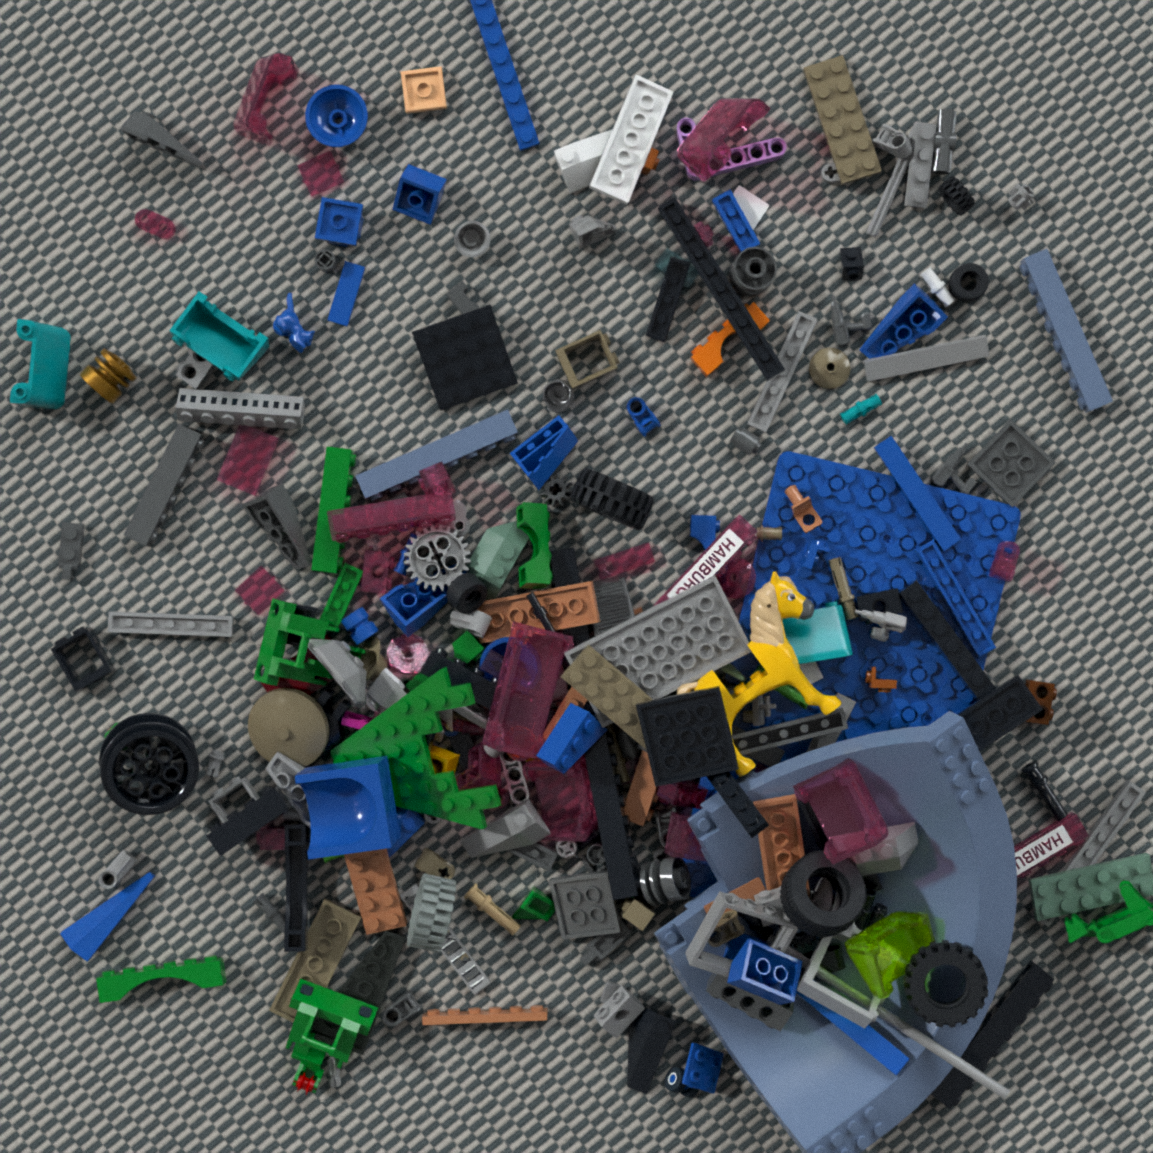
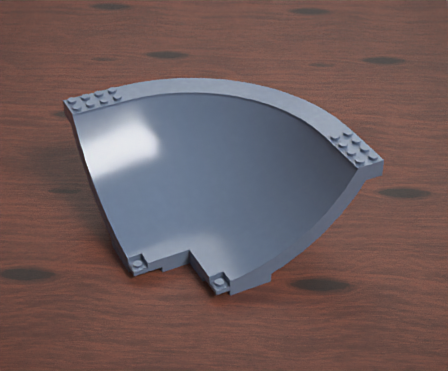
[654,711,1017,1153]

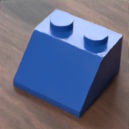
[392,164,447,225]

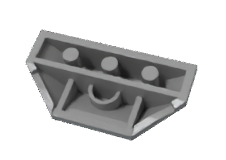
[308,639,367,704]
[829,822,919,876]

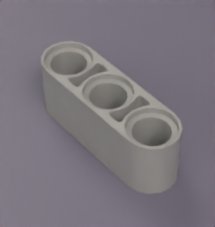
[500,745,530,805]

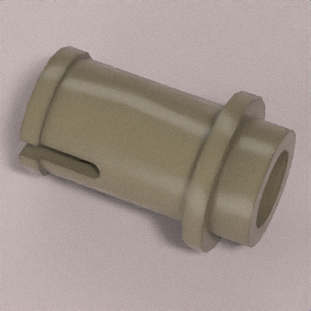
[756,525,782,542]

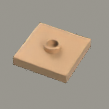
[400,66,447,114]

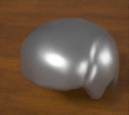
[543,379,574,413]

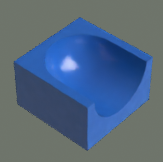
[294,756,401,860]

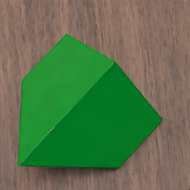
[511,886,555,922]

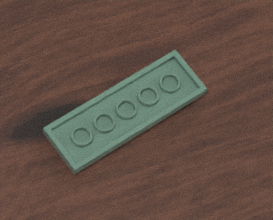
[1028,853,1153,921]

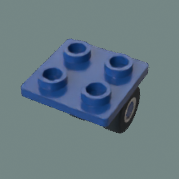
[665,1043,724,1098]

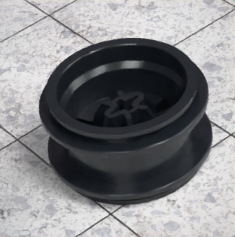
[99,713,199,815]

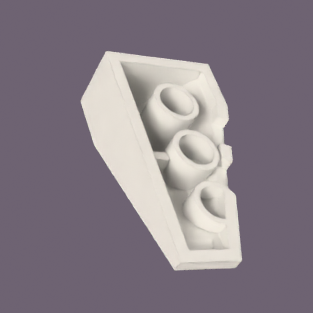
[554,129,613,194]

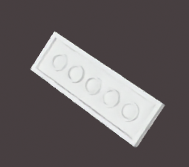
[589,75,673,205]

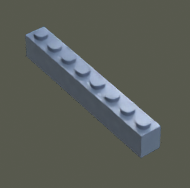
[1020,249,1113,413]
[356,410,518,501]

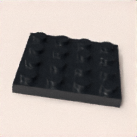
[412,304,518,411]
[636,685,739,787]

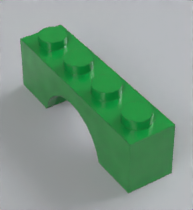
[516,502,552,589]
[405,631,485,691]

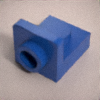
[801,540,831,569]

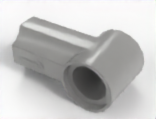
[450,609,492,638]
[98,849,138,889]

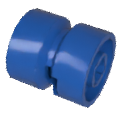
[341,607,379,645]

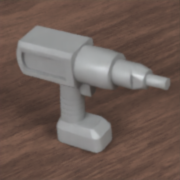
[855,610,907,642]

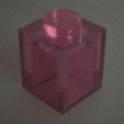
[256,827,285,850]

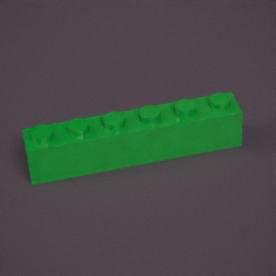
[311,446,356,573]

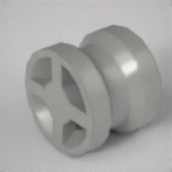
[555,832,577,858]

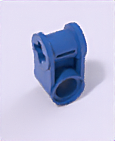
[626,397,661,438]

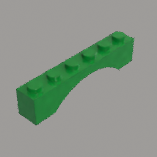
[96,955,227,1003]

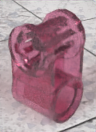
[989,541,1020,582]

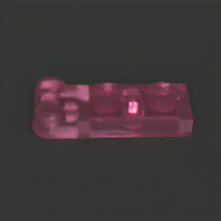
[594,542,655,580]

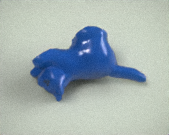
[273,292,315,353]

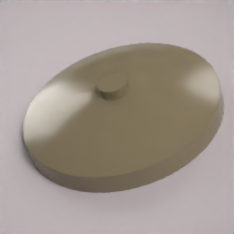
[248,688,329,767]

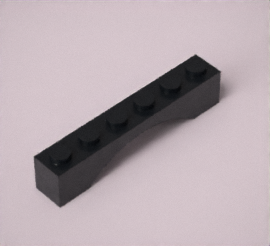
[284,824,308,952]

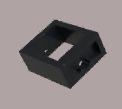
[51,626,116,692]

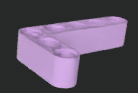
[676,118,787,180]

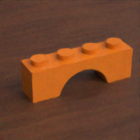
[690,302,770,377]

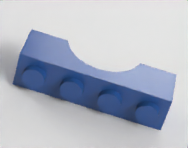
[687,515,720,588]

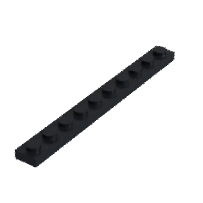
[657,197,785,382]

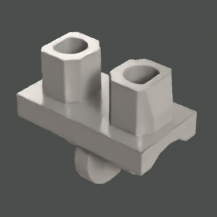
[743,695,776,726]

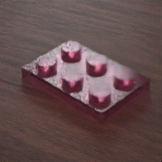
[217,425,279,496]

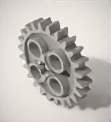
[404,524,471,592]

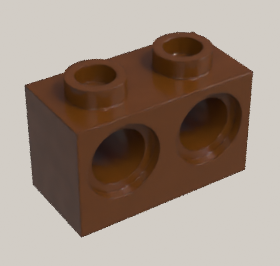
[1025,679,1057,725]

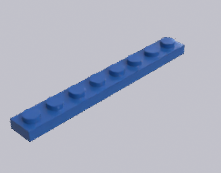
[470,0,540,151]

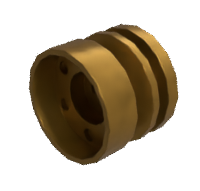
[80,348,137,404]

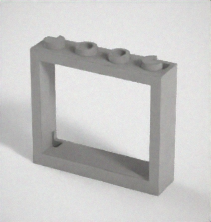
[685,891,798,977]
[797,928,901,1029]

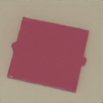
[297,151,344,197]
[235,566,285,615]

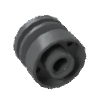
[729,246,777,297]
[640,856,691,906]

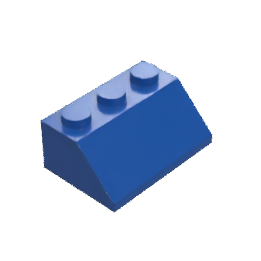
[727,938,803,1005]

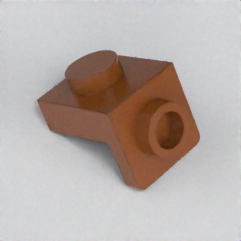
[641,148,660,176]
[865,666,897,692]

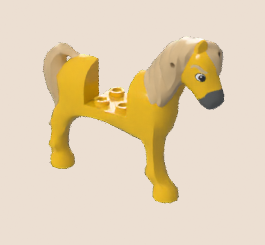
[677,571,842,777]

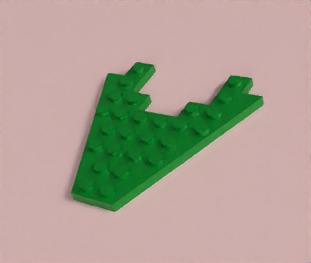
[330,667,501,829]

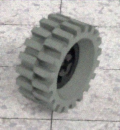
[407,873,456,953]

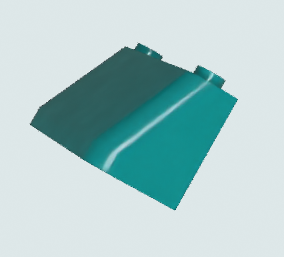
[169,291,270,382]
[10,319,71,410]
[783,601,853,664]

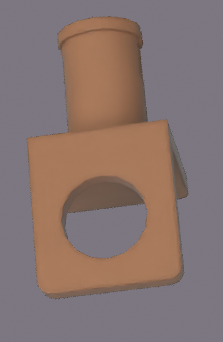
[784,485,823,533]

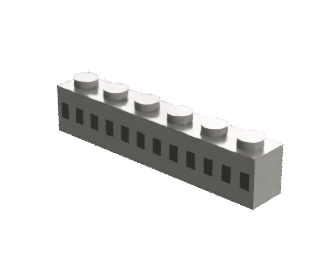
[176,388,305,429]

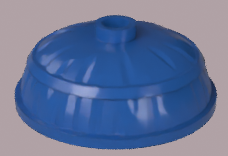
[305,85,368,147]

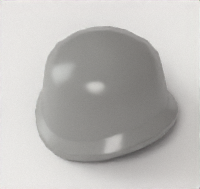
[454,221,490,257]

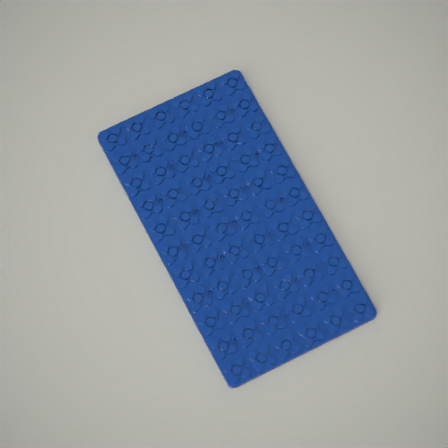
[681,451,1021,898]

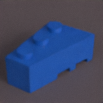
[510,415,578,490]
[536,703,607,774]

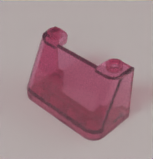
[233,53,299,147]
[677,98,771,182]
[523,754,598,841]
[793,758,888,865]

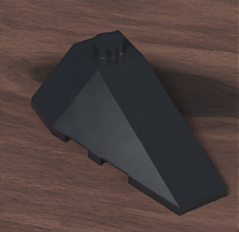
[627,1003,676,1094]

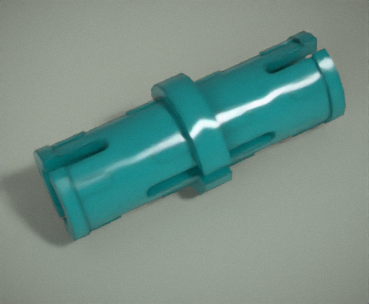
[840,393,882,425]

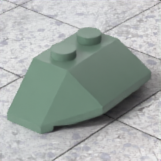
[467,521,530,600]

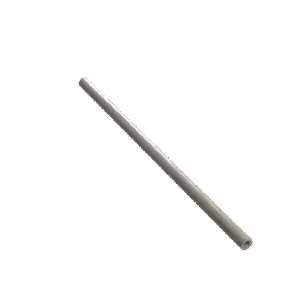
[766,934,1010,1099]

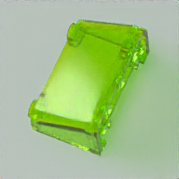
[845,911,935,999]

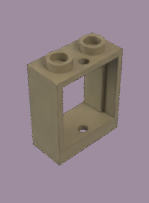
[555,330,620,390]

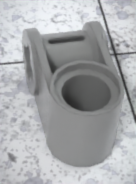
[872,124,913,159]

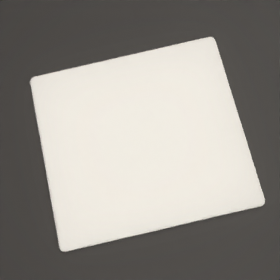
[719,185,769,230]

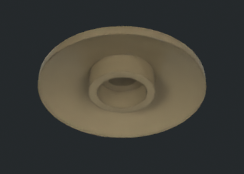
[809,347,850,389]

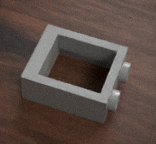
[208,776,260,824]

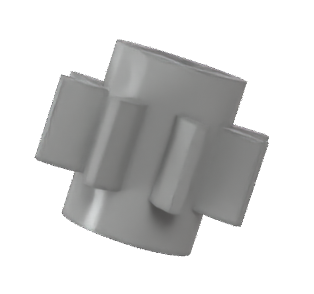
[1008,184,1034,210]

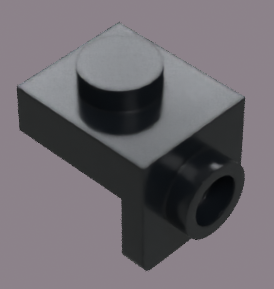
[840,247,864,281]

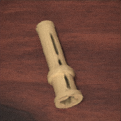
[464,883,521,936]

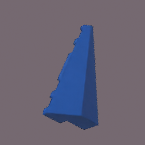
[60,872,155,962]

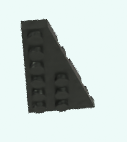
[311,930,406,1055]

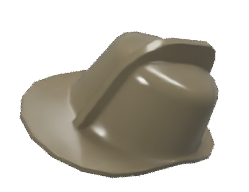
[360,636,388,682]

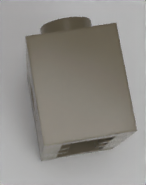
[621,896,655,931]

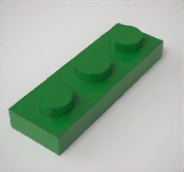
[320,563,364,628]

